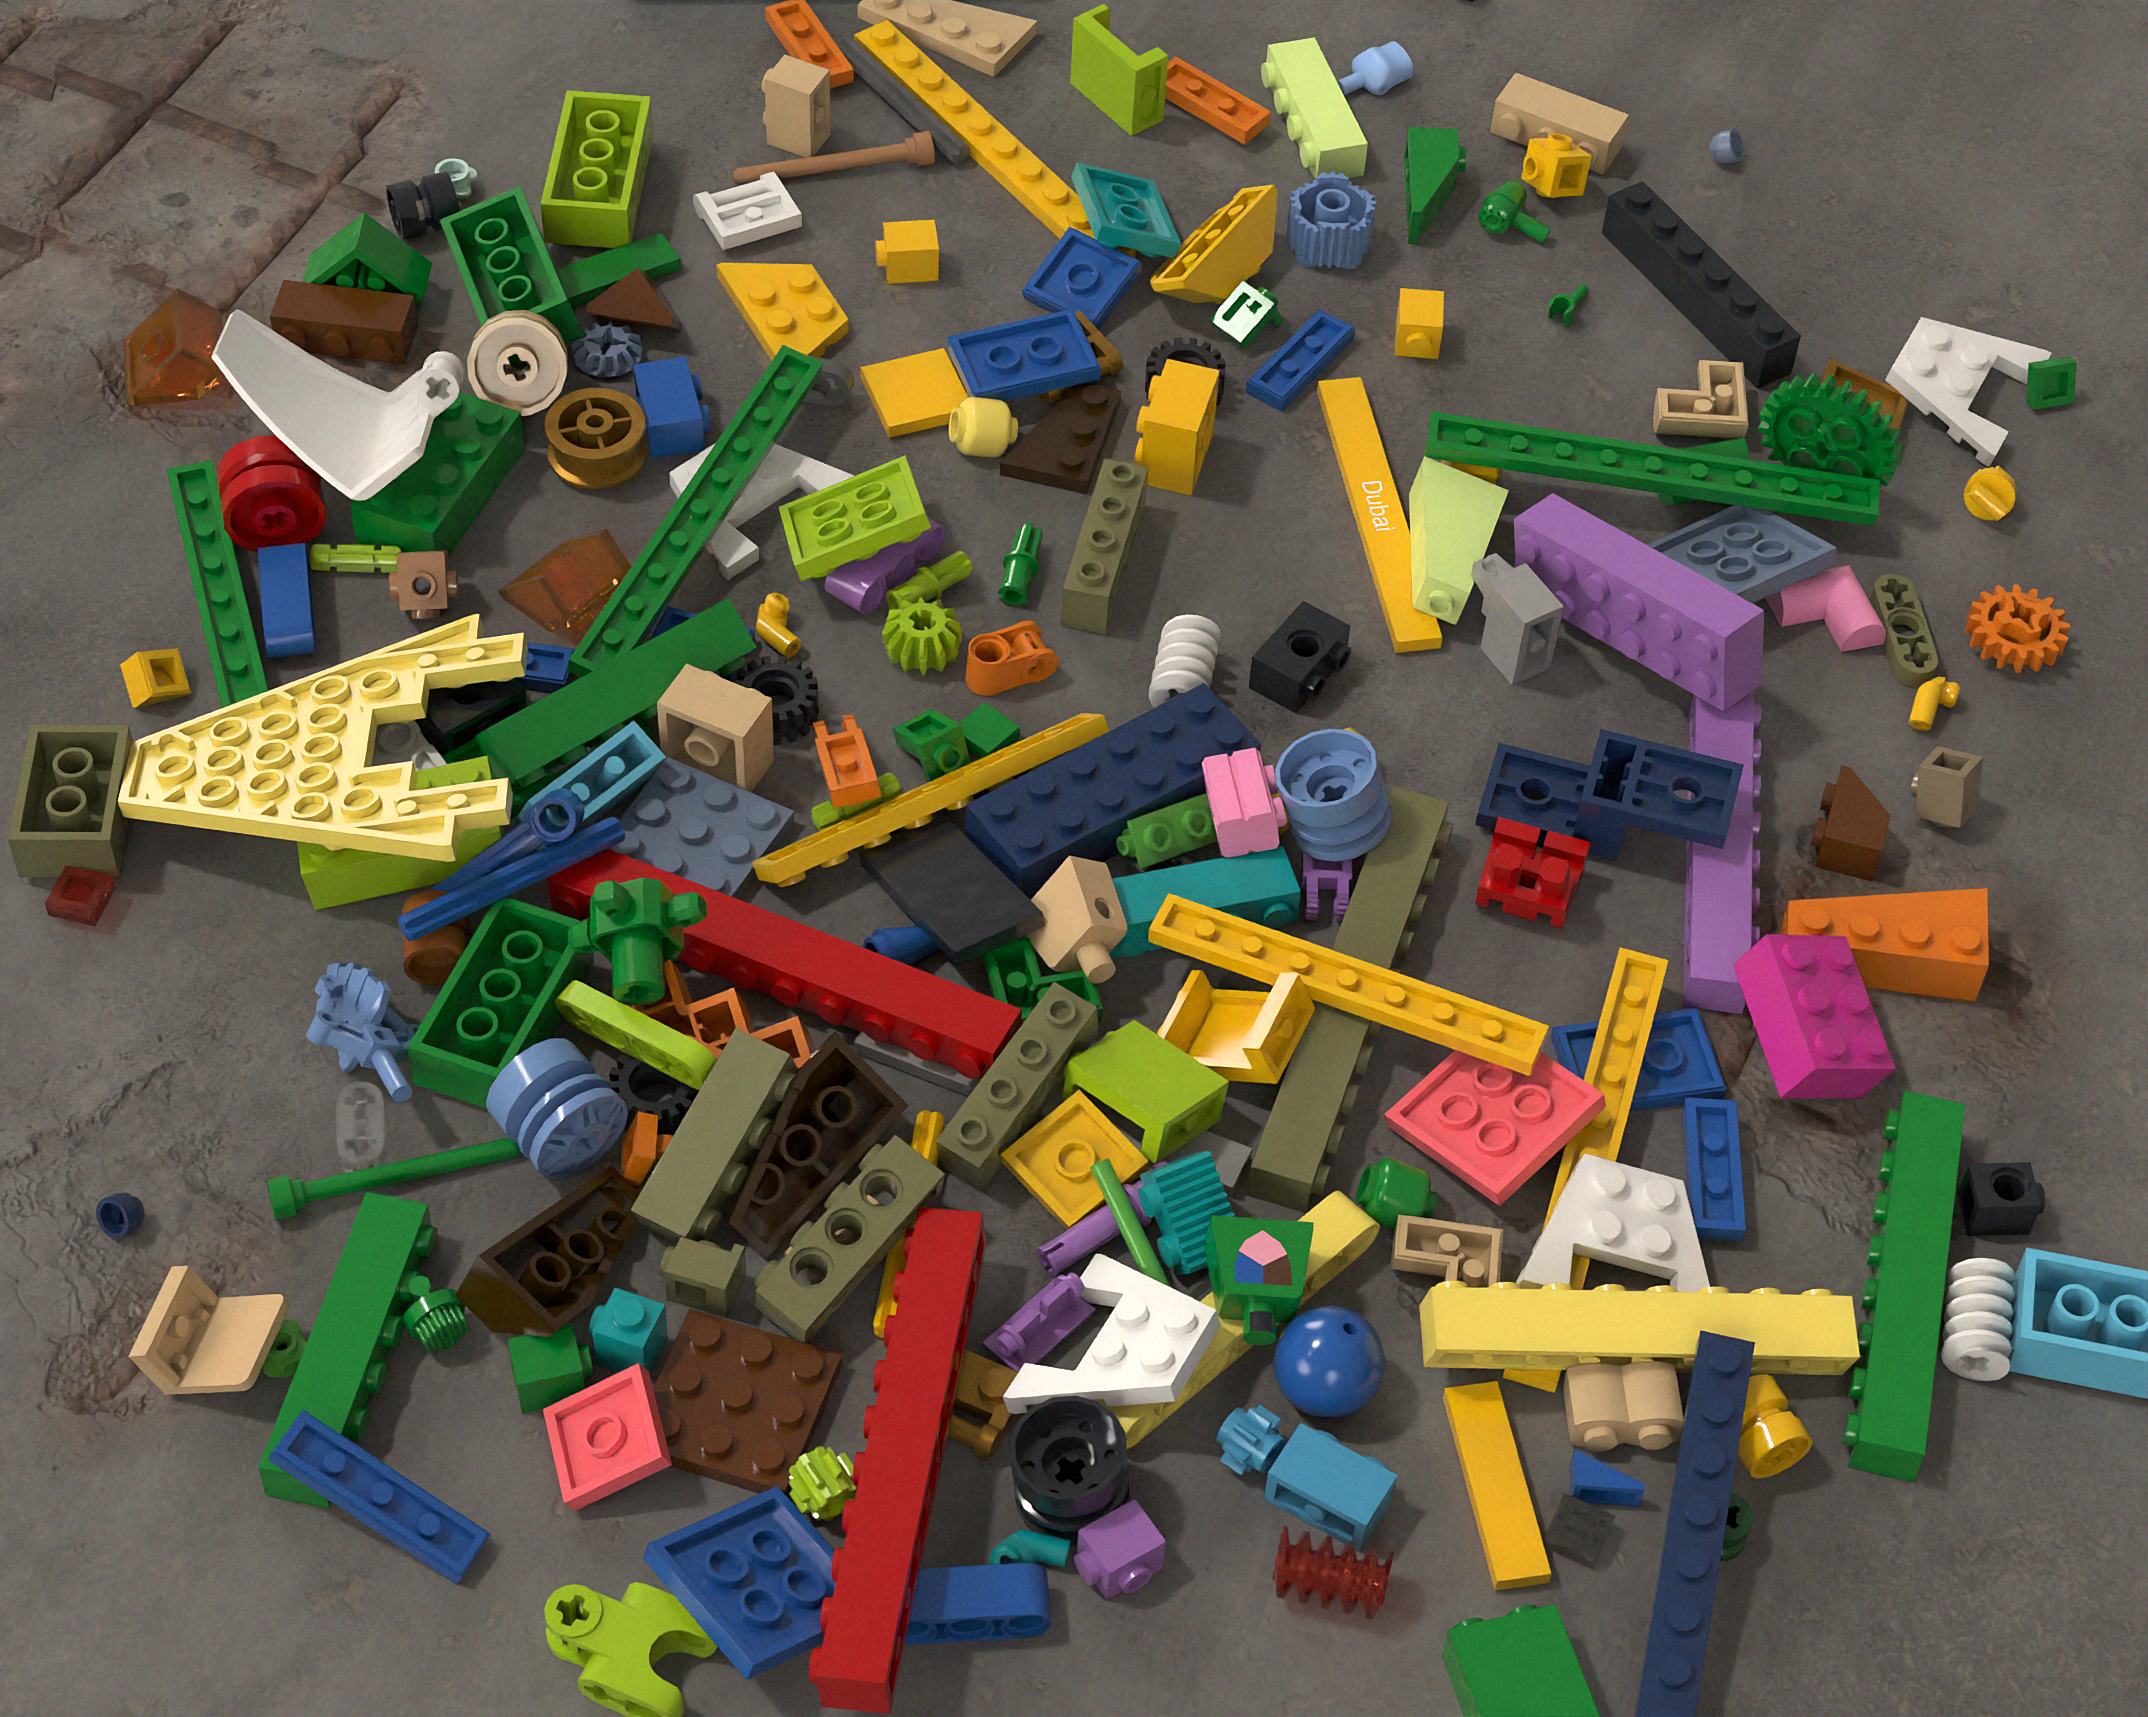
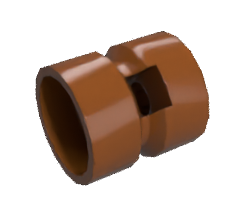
[402,890,469,986]

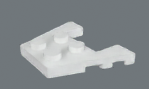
[1885,317,2052,467]
[669,443,854,580]
[1516,1154,1710,1292]
[1003,1254,1221,1414]

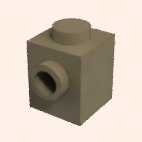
[1911,746,1983,828]

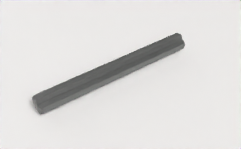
[836,36,970,165]

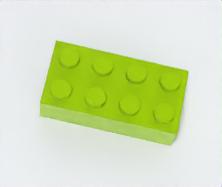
[541,90,653,248]
[297,756,506,911]

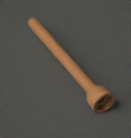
[733,131,935,185]

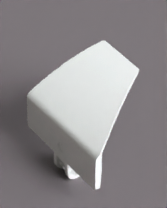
[211,309,464,501]

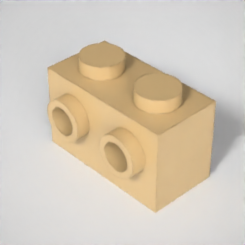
[762,55,831,158]

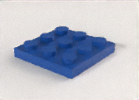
[642,1486,836,1680]

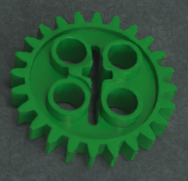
[1757,373,1904,491]

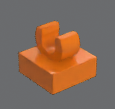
[620,1111,673,1187]

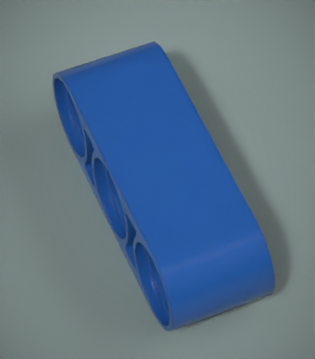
[258,543,316,659]
[905,1563,1052,1645]

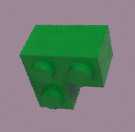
[302,212,433,305]

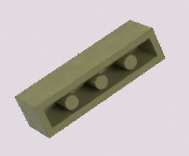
[631,1028,798,1243]

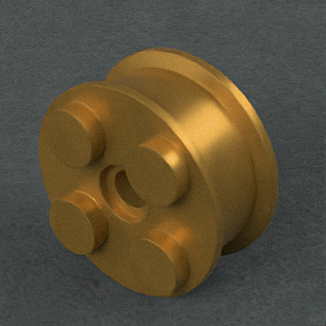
[545,388,647,489]

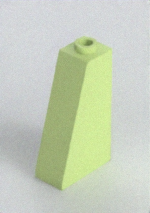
[1409,456,1509,625]

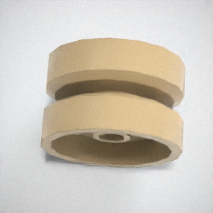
[467,310,568,416]

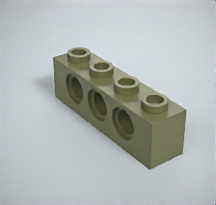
[1061,458,1149,635]
[935,982,1099,1192]
[754,1135,945,1344]

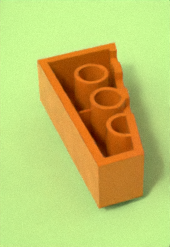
[1778,888,1989,1002]

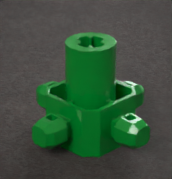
[567,877,707,1006]

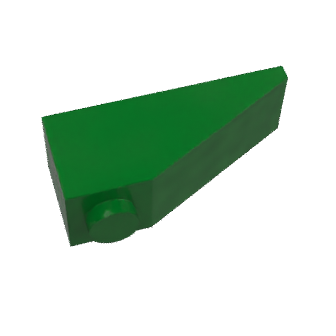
[1404,127,1466,244]

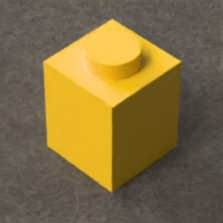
[875,220,939,284]
[1395,288,1444,359]

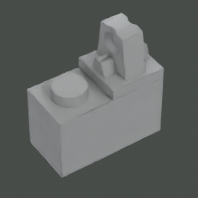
[1471,553,1564,685]

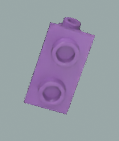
[982,1273,1095,1372]

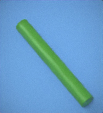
[1090,1158,1171,1288]

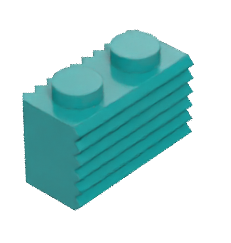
[1138,1151,1235,1274]

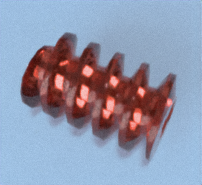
[1272,1526,1394,1621]

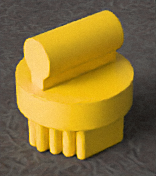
[1964,466,2017,521]

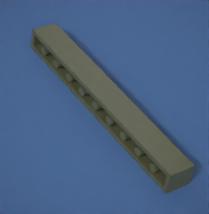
[1247,786,1454,1213]

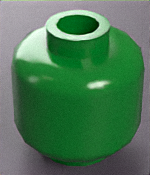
[1355,1157,1438,1230]

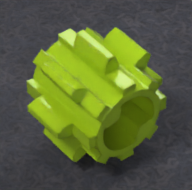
[789,1446,857,1521]

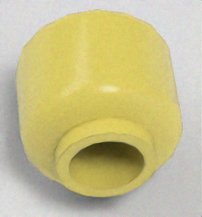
[949,397,1018,458]

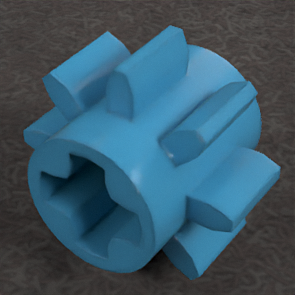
[1216,1405,1285,1476]

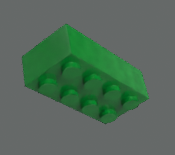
[440,186,584,366]
[350,392,525,557]
[407,897,594,1108]

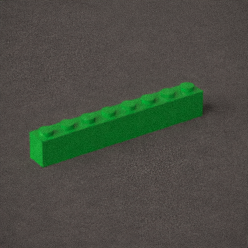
[1842,1091,1965,1482]

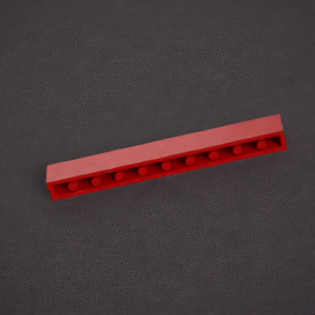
[547,849,1022,1079]
[809,1207,987,1714]

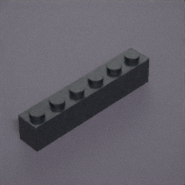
[1602,181,1801,389]

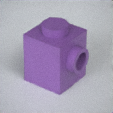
[1074,1499,1166,1600]

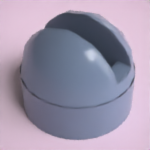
[1709,128,1744,164]

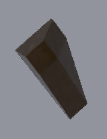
[727,1032,909,1259]
[455,1166,640,1337]

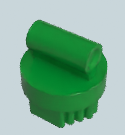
[403,1276,470,1353]

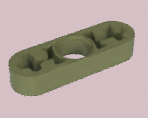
[1870,573,1939,688]

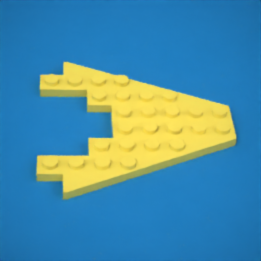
[118,614,528,862]

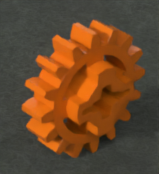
[1965,584,2070,673]

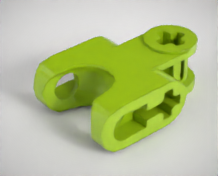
[544,1582,718,1717]

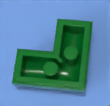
[981,938,1103,1024]

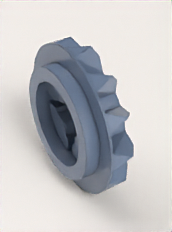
[571,320,643,377]

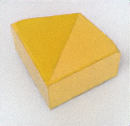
[120,648,191,708]

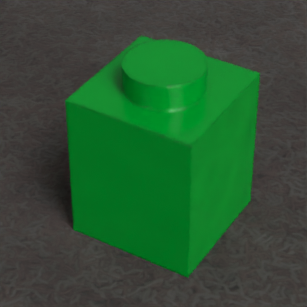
[507,1325,594,1413]

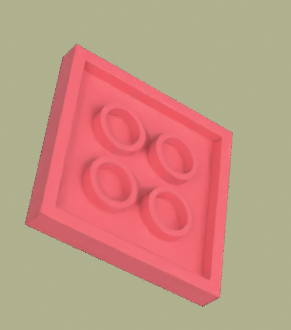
[1384,1050,1606,1206]

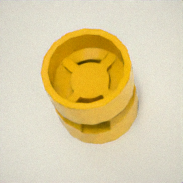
[1738,1374,1813,1479]

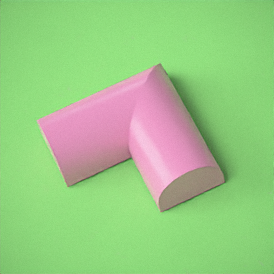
[1765,565,1886,652]

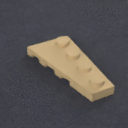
[857,0,1038,77]

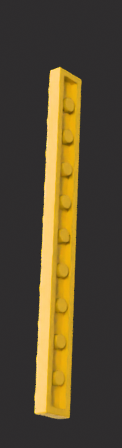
[854,20,1135,258]
[1502,947,1669,1393]

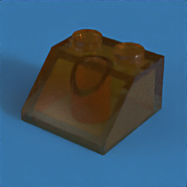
[123,288,225,406]
[498,528,632,632]

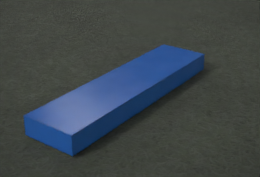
[268,1410,491,1585]

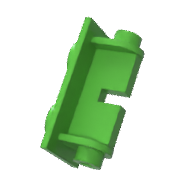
[1116,793,1218,869]

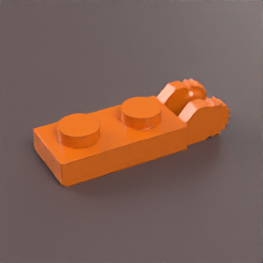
[813,714,881,808]

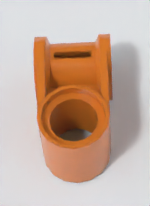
[965,620,1059,696]

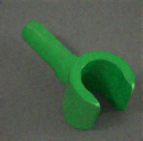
[1548,284,1589,326]

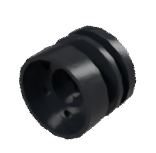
[1010,1396,1130,1545]

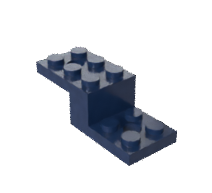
[1475,729,1744,861]

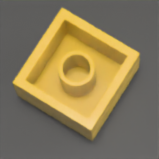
[1134,359,1220,496]

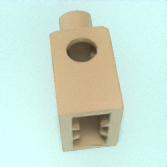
[1026,856,1128,984]

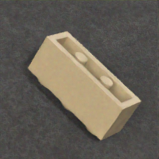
[1490,73,1629,175]

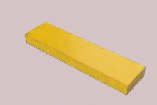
[1443,1381,1551,1591]

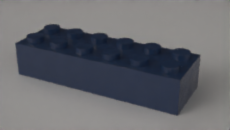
[965,683,1261,900]

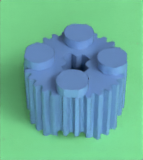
[1286,171,1376,269]

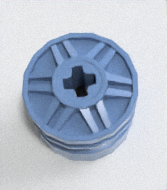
[1275,728,1392,862]
[486,1038,628,1179]

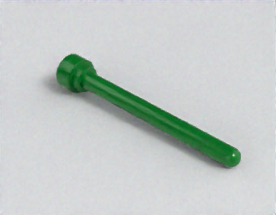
[266,1138,521,1221]

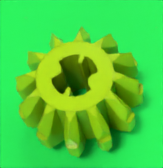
[882,596,962,677]

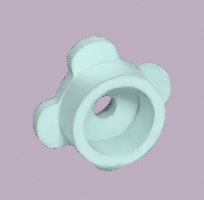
[435,158,477,198]

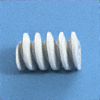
[1148,614,1221,708]
[1941,1258,2016,1381]

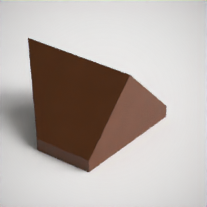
[586,267,682,332]

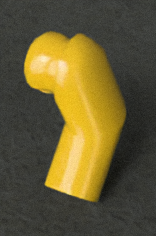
[756,593,802,658]
[1908,676,1960,731]

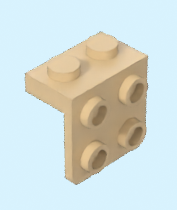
[128,1266,289,1395]

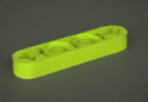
[554,980,717,1090]

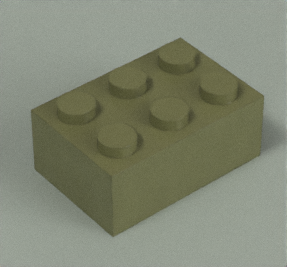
[8,724,133,877]

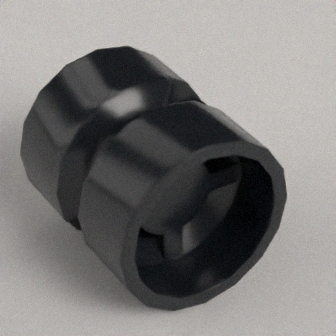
[386,171,460,240]

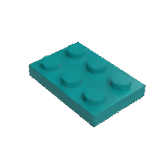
[1071,162,1181,258]

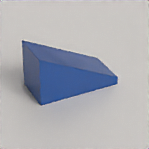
[1569,1449,1645,1507]

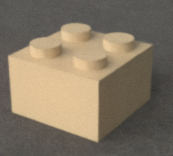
[657,664,774,793]

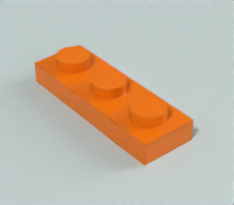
[765,0,854,89]
[1165,56,1271,144]

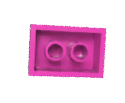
[1733,934,1896,1098]

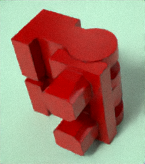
[1475,817,1591,929]

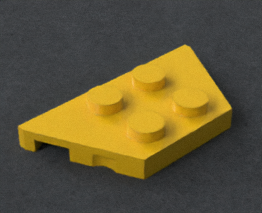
[716,263,849,361]

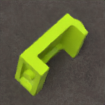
[1070,4,1168,136]
[1061,1020,1229,1164]

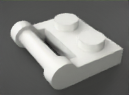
[693,172,802,250]

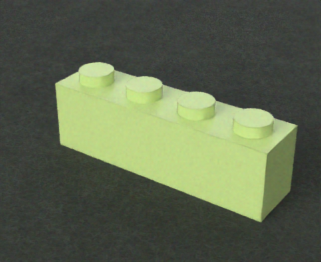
[1261,37,1368,180]

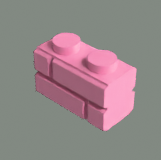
[1202,748,1286,858]

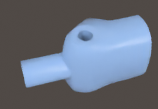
[1337,41,1414,96]

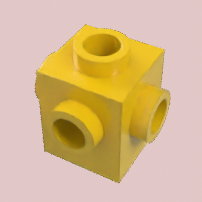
[1521,133,1592,198]

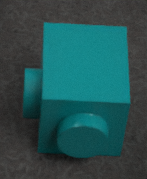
[588,1288,668,1374]

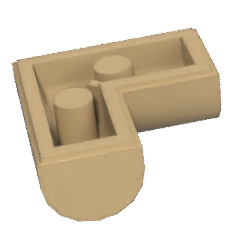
[1653,360,1749,439]
[1390,1215,1503,1288]

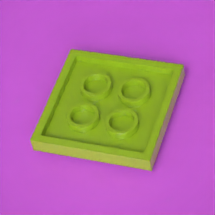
[779,456,931,581]

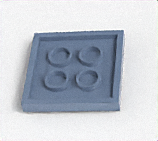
[1647,505,1837,603]
[608,757,794,899]

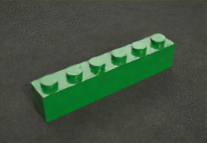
[475,598,757,788]
[258,1192,438,1509]

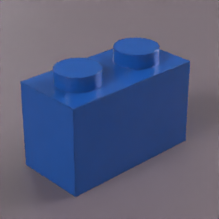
[633,357,711,459]

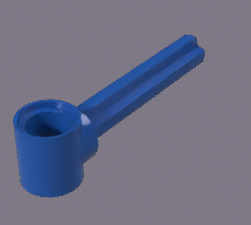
[429,788,585,892]

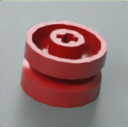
[217,435,326,552]

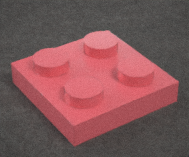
[543,1363,672,1511]

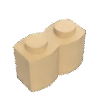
[1563,1361,1684,1452]

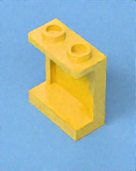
[1157,970,1316,1084]

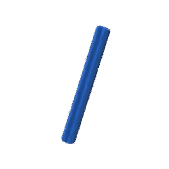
[398,817,625,941]

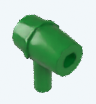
[1478,180,1551,244]

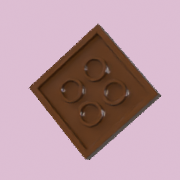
[653,1309,842,1497]

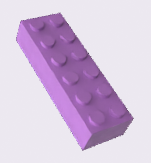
[1514,493,1764,712]

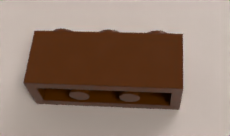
[270,280,418,364]

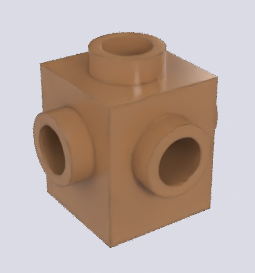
[389,550,458,619]

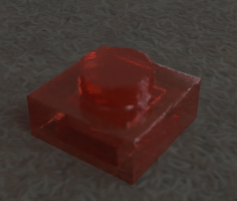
[45,866,115,927]

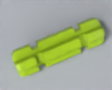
[310,543,402,573]
[811,773,901,831]

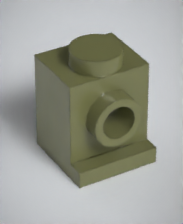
[659,1237,746,1318]

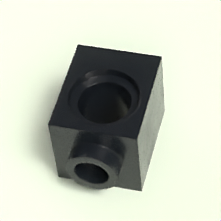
[1958,1162,2045,1236]

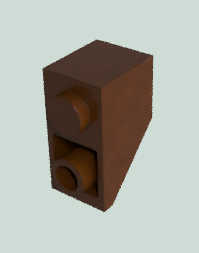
[1811,765,1890,881]

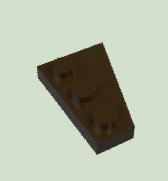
[1000,383,1121,494]

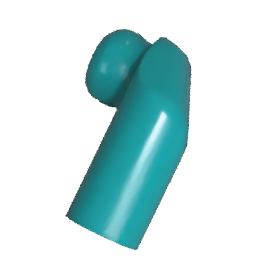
[989,1530,1071,1568]

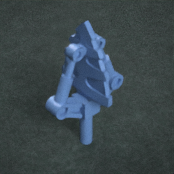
[306,962,420,1103]

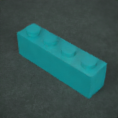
[1109,846,1301,958]

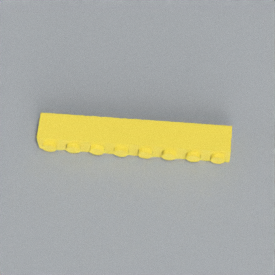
[1419,1281,1860,1375]

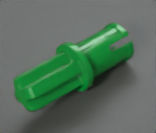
[998,523,1043,607]

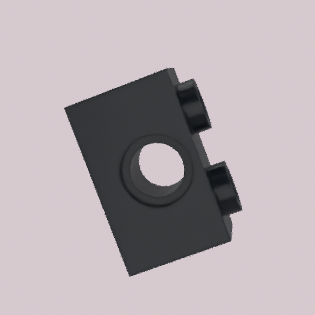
[1249,601,1351,713]
[415,678,527,756]

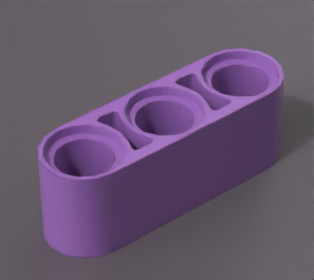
[824,518,946,615]

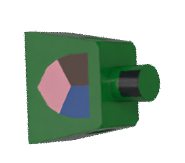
[1204,1215,1313,1345]

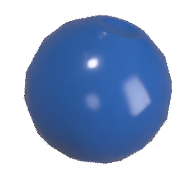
[1273,1306,1386,1419]

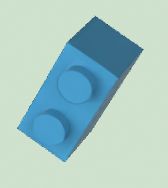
[1264,1423,1398,1553]

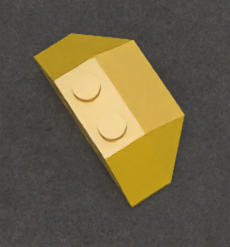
[1150,185,1278,304]

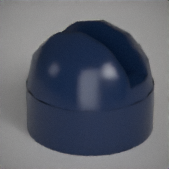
[96,1192,145,1239]

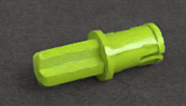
[885,551,973,610]

